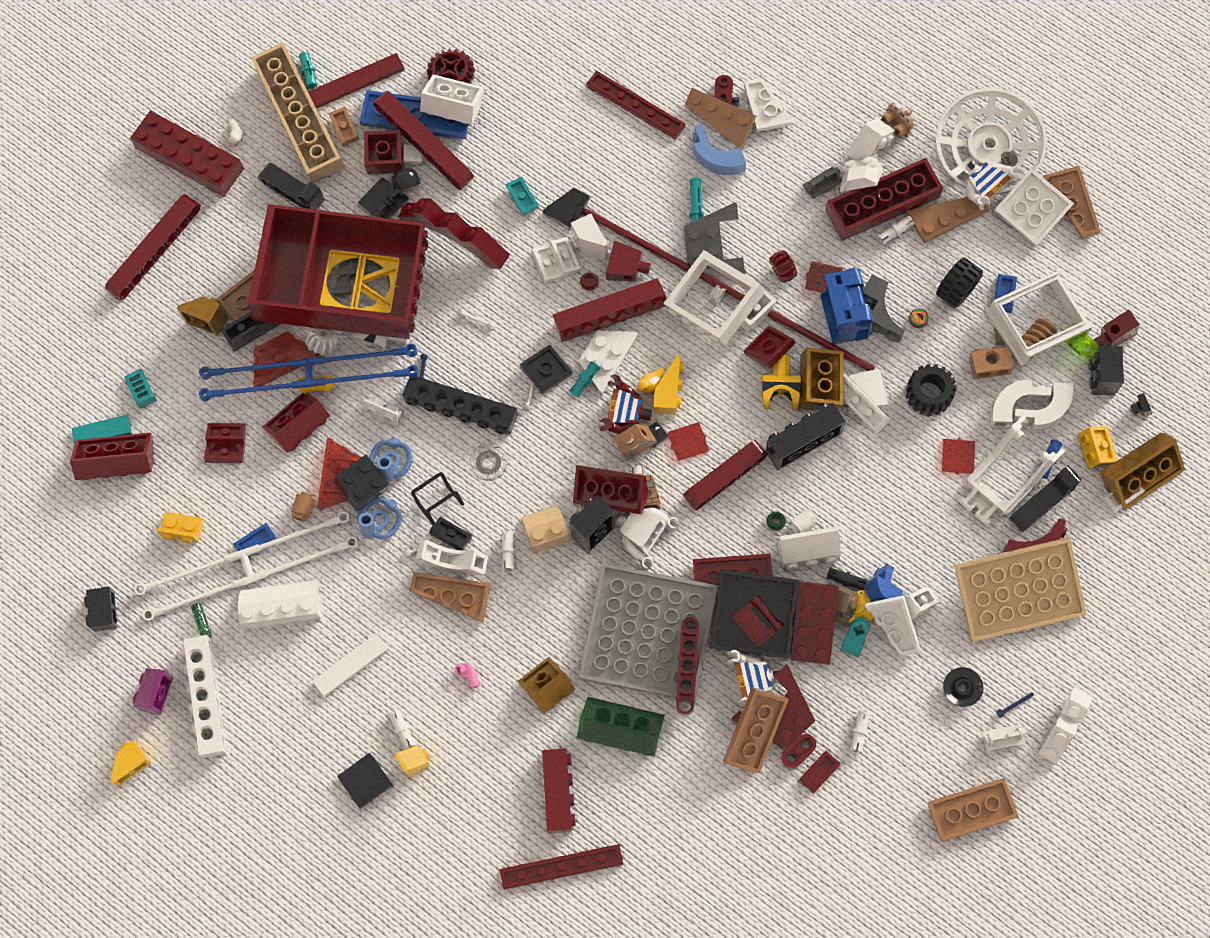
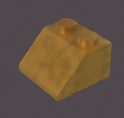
[177,297,228,336]
[518,657,575,713]

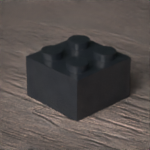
[1088,346,1124,396]
[334,454,390,512]

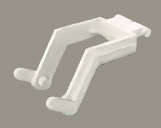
[958,416,1065,526]

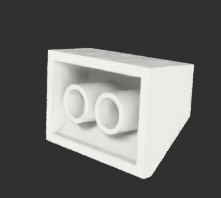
[420,75,484,125]
[778,527,841,570]

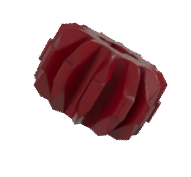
[769,250,798,283]

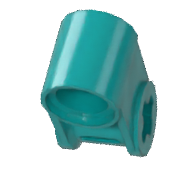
[840,617,870,657]

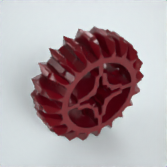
[426,48,475,84]

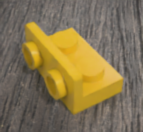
[1078,426,1118,469]
[157,512,204,543]

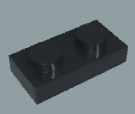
[429,517,473,551]

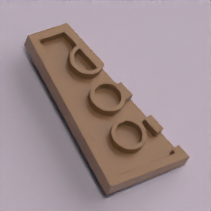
[685,88,757,150]
[1043,166,1101,239]
[906,197,989,244]
[217,270,254,321]

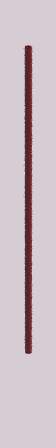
[582,208,875,371]

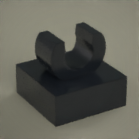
[1130,393,1153,417]

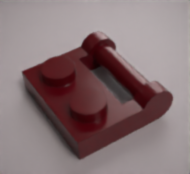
[732,595,784,648]

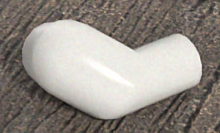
[227,119,243,145]

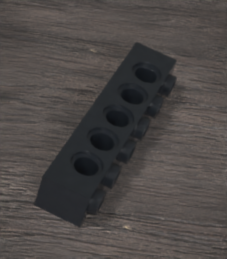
[402,377,518,435]

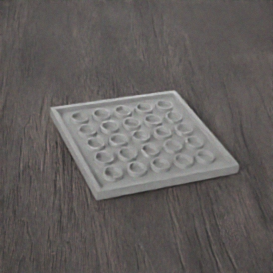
[578,563,718,702]

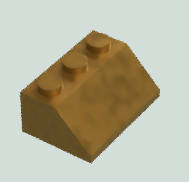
[800,347,843,410]

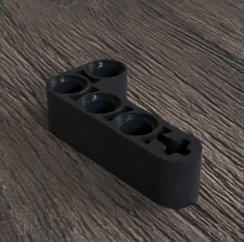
[257,162,325,210]
[1009,465,1082,533]

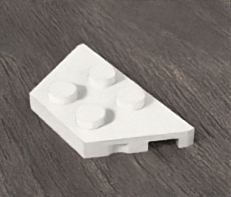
[579,330,638,395]

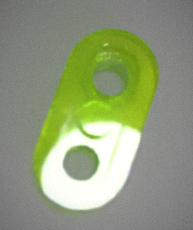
[1064,326,1098,359]

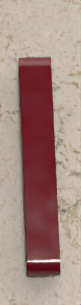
[373,91,474,190]
[105,194,201,300]

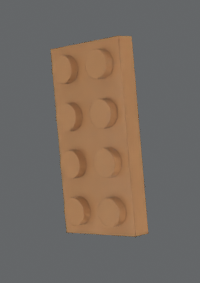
[723,687,789,773]
[927,778,1019,842]

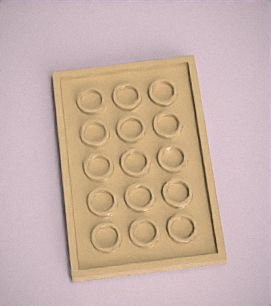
[954,538,1087,642]

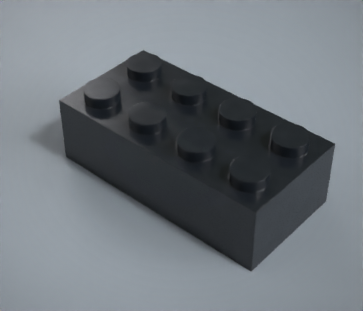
[765,403,846,471]

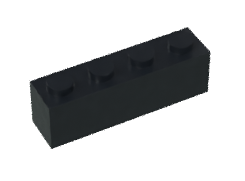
[220,312,281,352]

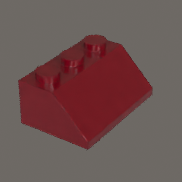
[262,392,330,453]

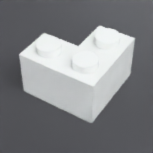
[847,118,896,161]

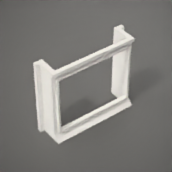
[985,272,1093,367]

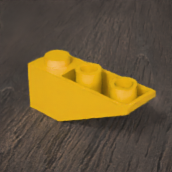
[653,355,684,415]

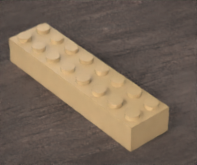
[251,43,345,183]

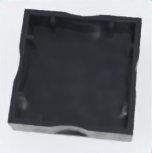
[710,569,799,659]

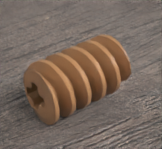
[1022,318,1058,359]

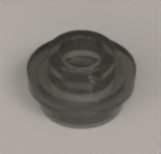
[1001,151,1018,167]

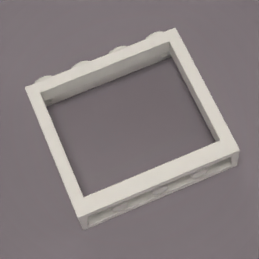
[663,250,765,346]

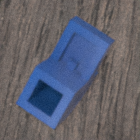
[866,564,903,602]

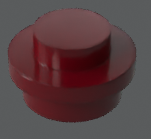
[580,272,598,291]

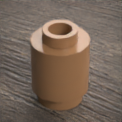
[291,492,315,521]

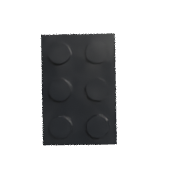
[569,495,615,553]

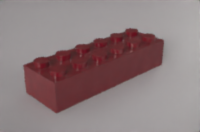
[130,110,244,197]
[825,158,943,241]

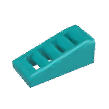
[124,368,157,409]

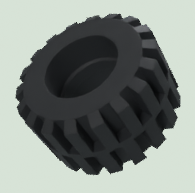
[936,257,983,309]
[906,364,956,416]

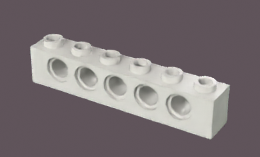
[181,635,227,758]

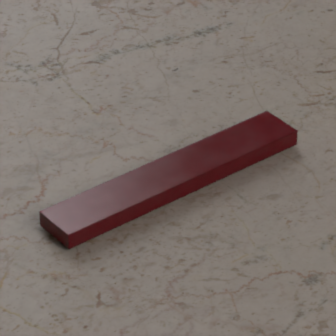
[308,53,405,109]
[586,70,686,140]
[500,844,624,890]

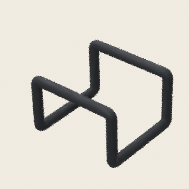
[411,472,464,525]

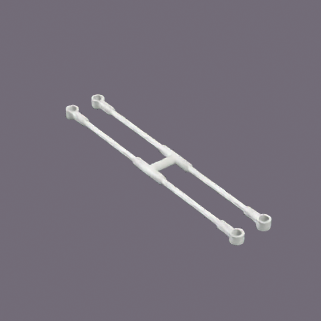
[134,511,359,622]

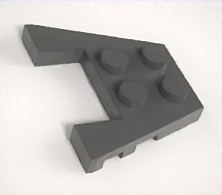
[683,202,745,274]
[333,258,390,296]

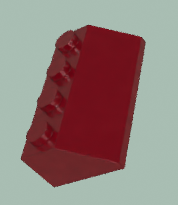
[70,433,154,480]

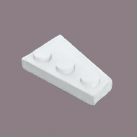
[744,78,792,132]
[865,596,920,656]

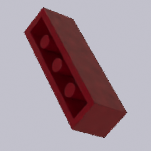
[542,748,576,834]

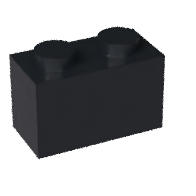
[84,586,118,632]

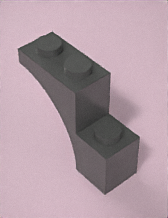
[863,274,905,343]

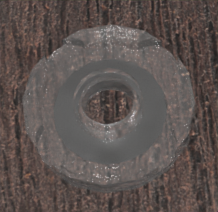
[469,443,508,481]

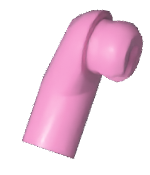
[455,663,480,688]

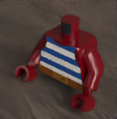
[599,374,652,434]

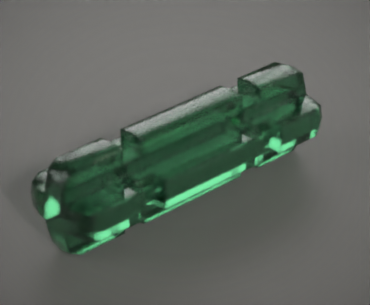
[191,603,212,638]

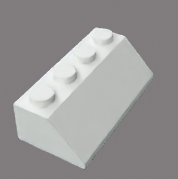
[238,580,321,629]

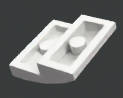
[531,237,581,283]
[847,369,889,415]

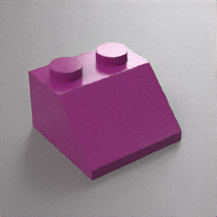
[133,668,173,716]

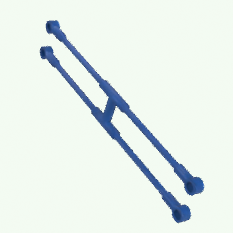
[199,344,419,402]

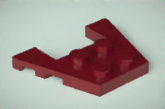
[731,664,816,749]

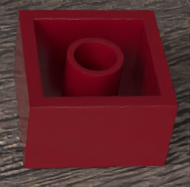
[364,130,404,175]

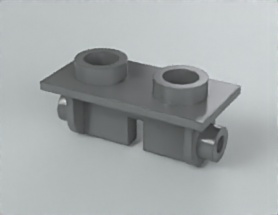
[802,166,842,199]

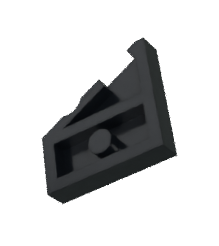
[542,188,591,228]

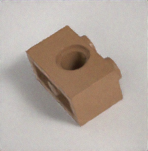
[969,346,1013,379]

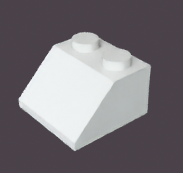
[570,214,608,261]

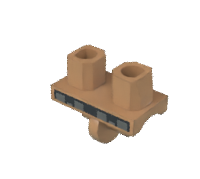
[881,102,915,137]

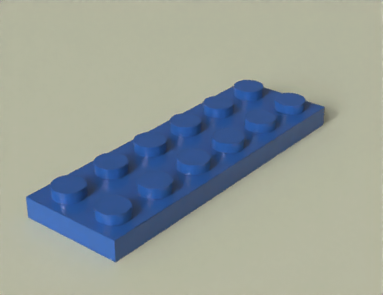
[360,90,469,140]

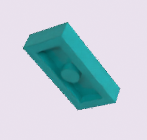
[505,176,539,216]

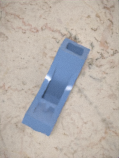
[692,124,746,175]

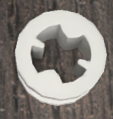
[709,285,726,304]

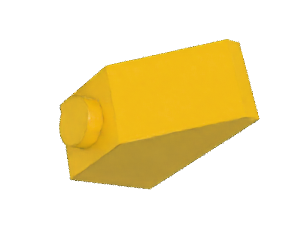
[111,740,151,786]
[395,745,430,778]

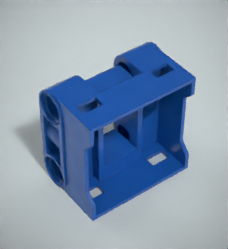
[820,268,873,344]

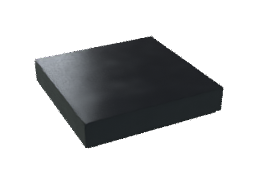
[520,344,573,394]
[337,753,393,809]

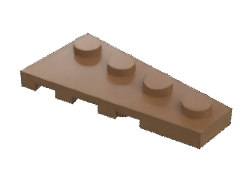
[410,572,490,623]

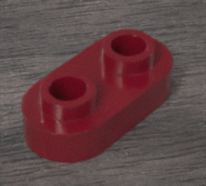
[714,75,733,105]
[781,734,816,769]

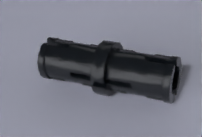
[826,567,867,590]

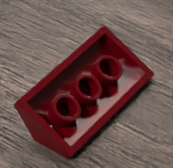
[573,465,648,514]

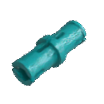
[298,52,318,89]
[569,361,601,398]

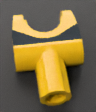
[762,354,801,410]

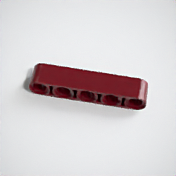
[683,440,768,511]
[676,617,699,717]

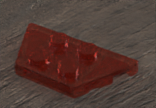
[253,331,320,387]
[317,438,361,510]

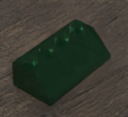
[577,697,665,757]

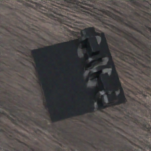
[358,177,409,219]

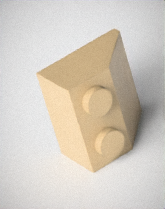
[521,505,570,553]

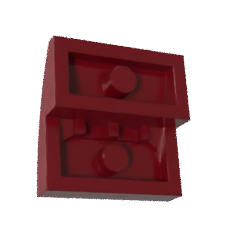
[204,423,246,463]

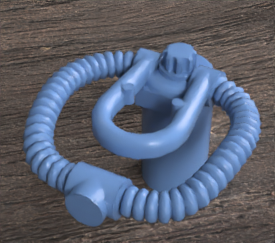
[369,437,412,481]
[357,497,402,540]

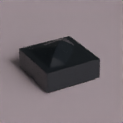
[644,421,668,448]

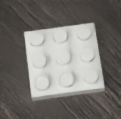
[994,168,1074,246]

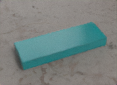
[72,415,132,445]

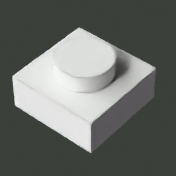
[403,145,422,165]

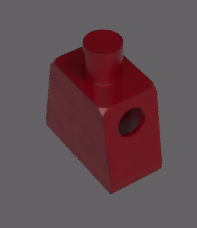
[606,241,651,282]
[1094,309,1140,347]

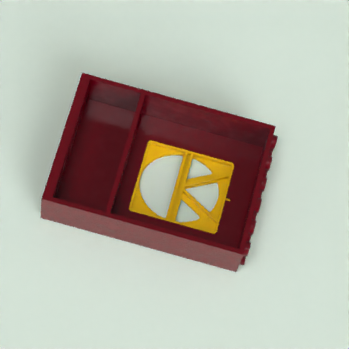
[248,204,428,339]

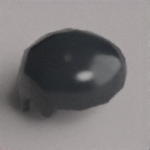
[391,168,421,190]

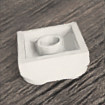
[840,156,883,192]

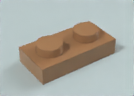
[329,107,359,146]

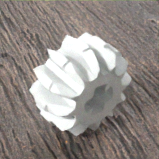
[305,328,338,356]

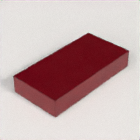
[799,750,841,794]

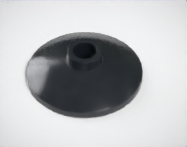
[943,667,984,707]

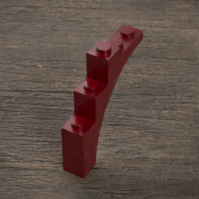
[398,198,510,269]

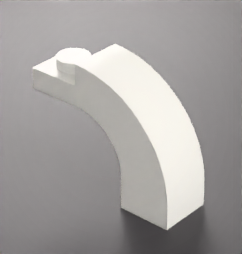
[990,380,1051,428]
[1012,382,1073,431]
[416,540,488,575]

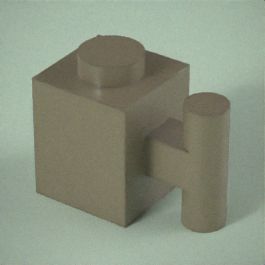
[835,586,858,625]

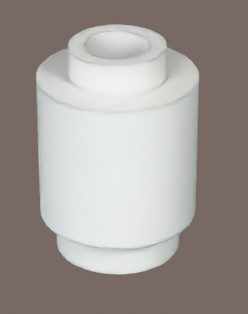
[789,509,818,534]

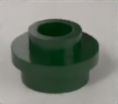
[766,512,786,531]

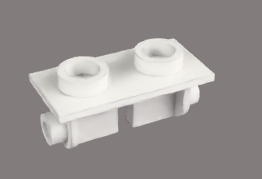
[363,397,404,427]
[982,724,1026,752]

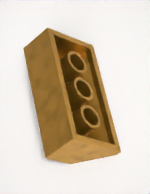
[1100,432,1186,510]

